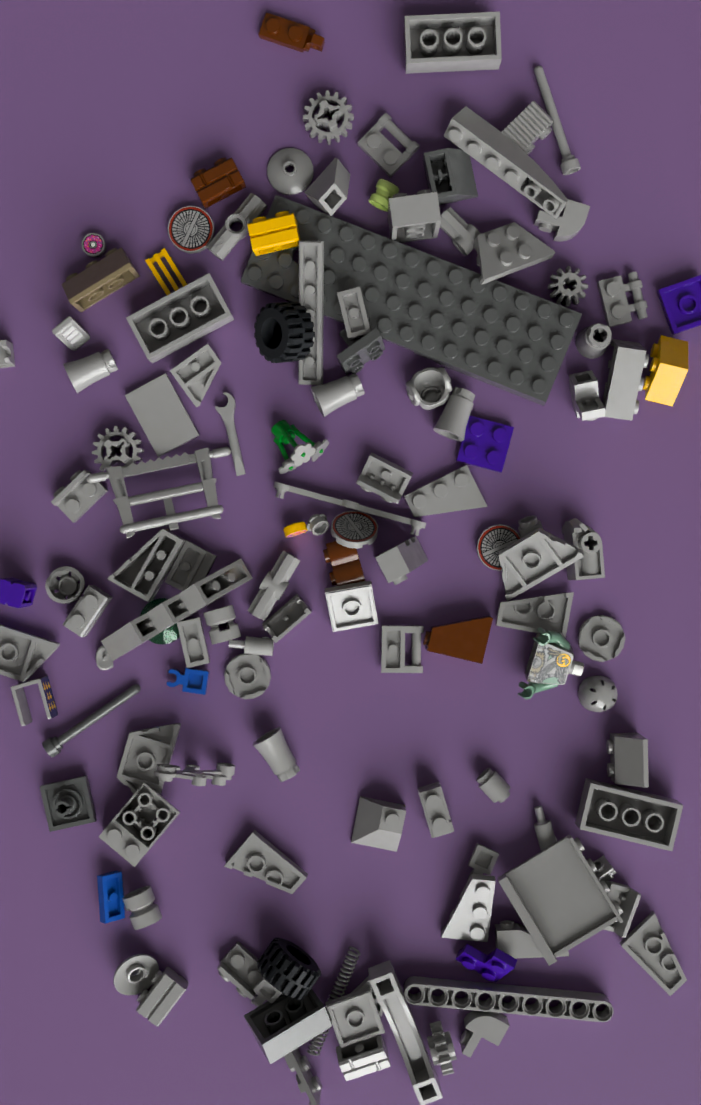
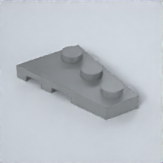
[620,911,687,996]

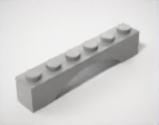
[368,960,443,1105]

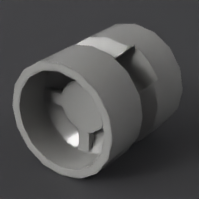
[203,605,241,645]
[122,886,162,930]

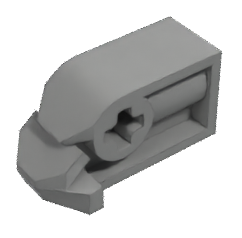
[562,518,605,580]

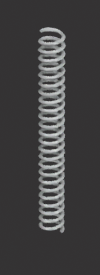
[307,946,361,1056]

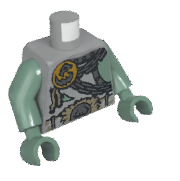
[518,627,584,700]

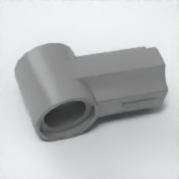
[440,207,481,256]

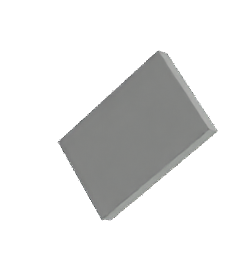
[125,373,200,457]

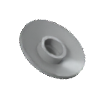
[267,148,314,195]
[113,954,159,995]

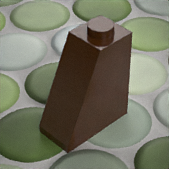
[423,616,493,664]

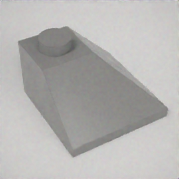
[351,796,406,852]

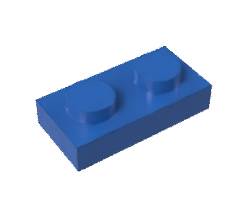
[97,870,125,924]

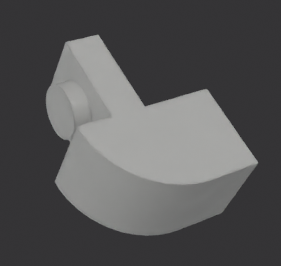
[534,199,590,242]
[569,370,606,421]
[459,1010,510,1058]

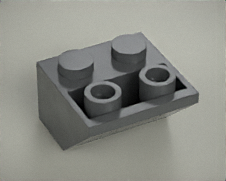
[423,148,478,205]

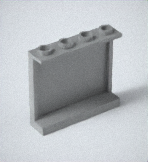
[498,834,623,966]

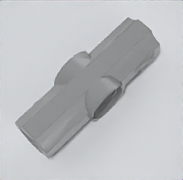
[207,193,267,261]
[247,551,301,621]

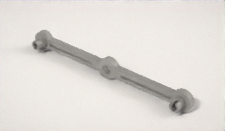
[273,482,426,536]

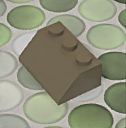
[61,247,140,312]

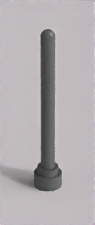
[42,684,141,758]

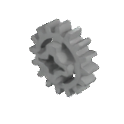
[303,90,354,145]
[92,426,144,471]
[427,1021,457,1076]

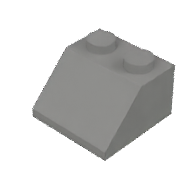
[606,733,649,788]

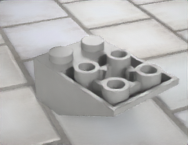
[99,782,180,867]

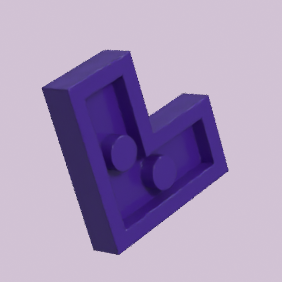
[456,944,517,982]

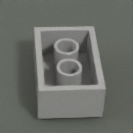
[388,189,441,243]

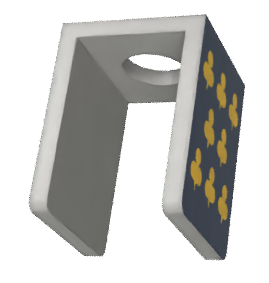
[11,676,58,726]

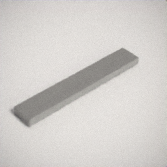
[298,241,324,385]

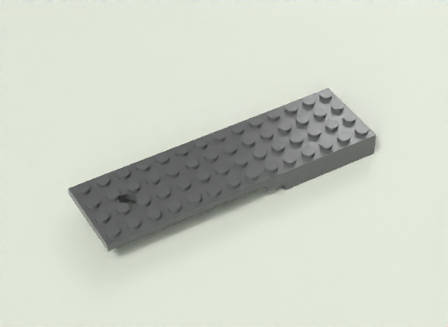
[241,195,582,406]

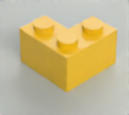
[643,335,689,406]

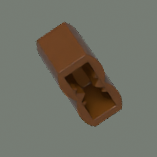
[323,541,365,586]

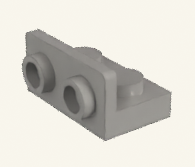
[51,470,108,523]
[217,942,263,1000]

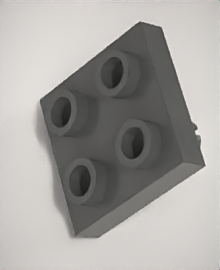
[337,328,385,376]
[40,775,97,832]

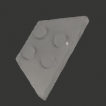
[474,222,555,285]
[499,528,584,601]
[0,624,60,682]
[116,723,181,795]

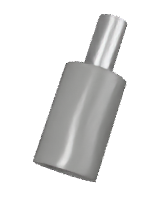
[229,636,274,656]
[534,806,557,851]

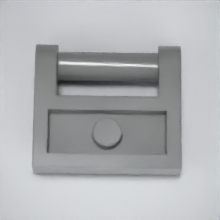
[357,113,420,178]
[381,625,424,673]

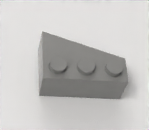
[602,339,649,421]

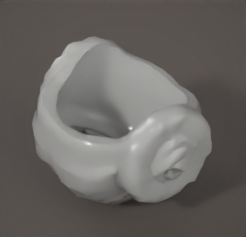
[405,367,453,410]

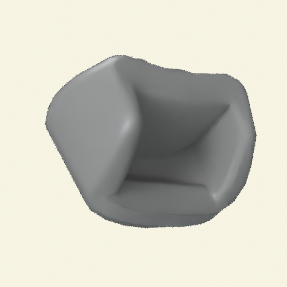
[96,645,113,670]

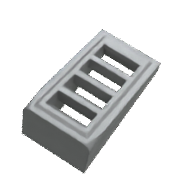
[52,316,90,351]

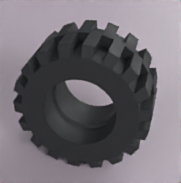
[254,302,315,363]
[257,937,321,1000]

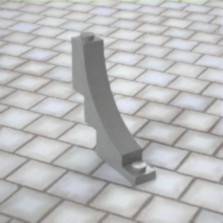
[101,559,253,661]

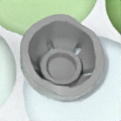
[45,566,85,604]
[578,675,618,712]

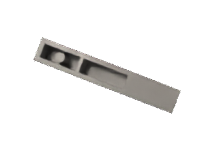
[444,106,568,219]

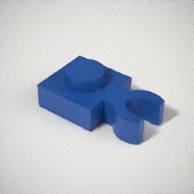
[166,668,210,695]

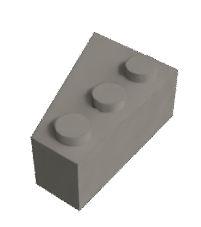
[107,529,186,602]
[375,536,428,585]

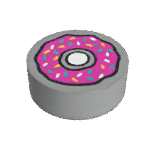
[82,233,106,258]

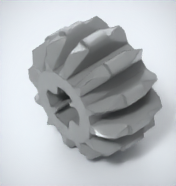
[548,266,589,307]

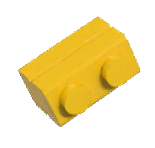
[247,211,301,256]

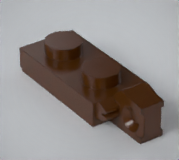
[259,12,325,53]

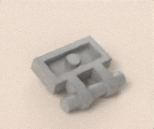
[597,272,648,328]

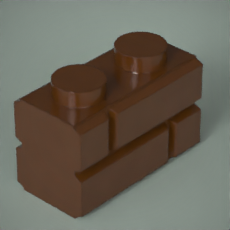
[190,157,246,209]

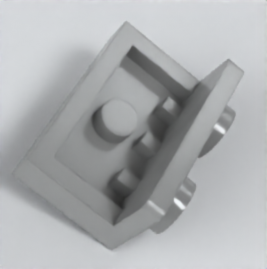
[356,452,413,504]
[603,880,641,938]

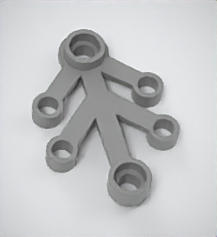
[154,763,235,786]

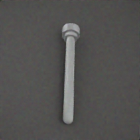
[534,66,581,175]

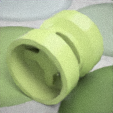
[368,179,399,212]

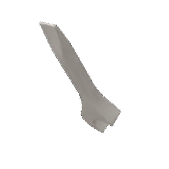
[215,392,246,476]

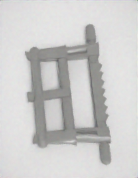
[86,447,231,538]

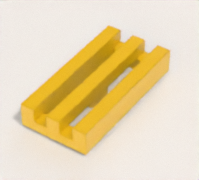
[145,248,187,295]

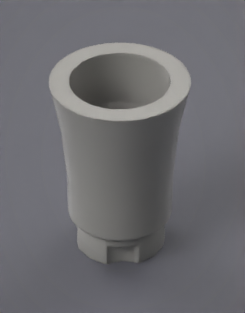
[576,323,612,359]
[63,349,118,393]
[311,373,365,417]
[433,387,475,441]
[252,727,300,782]

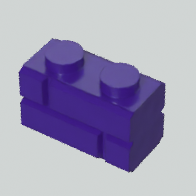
[0,578,37,608]

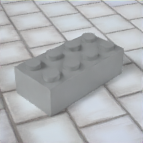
[404,11,502,74]
[126,273,234,364]
[575,778,683,851]

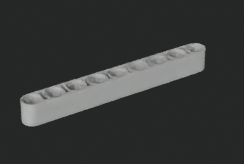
[404,976,614,1022]

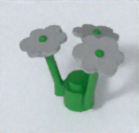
[271,420,329,474]

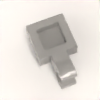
[467,843,499,882]
[251,977,282,1007]

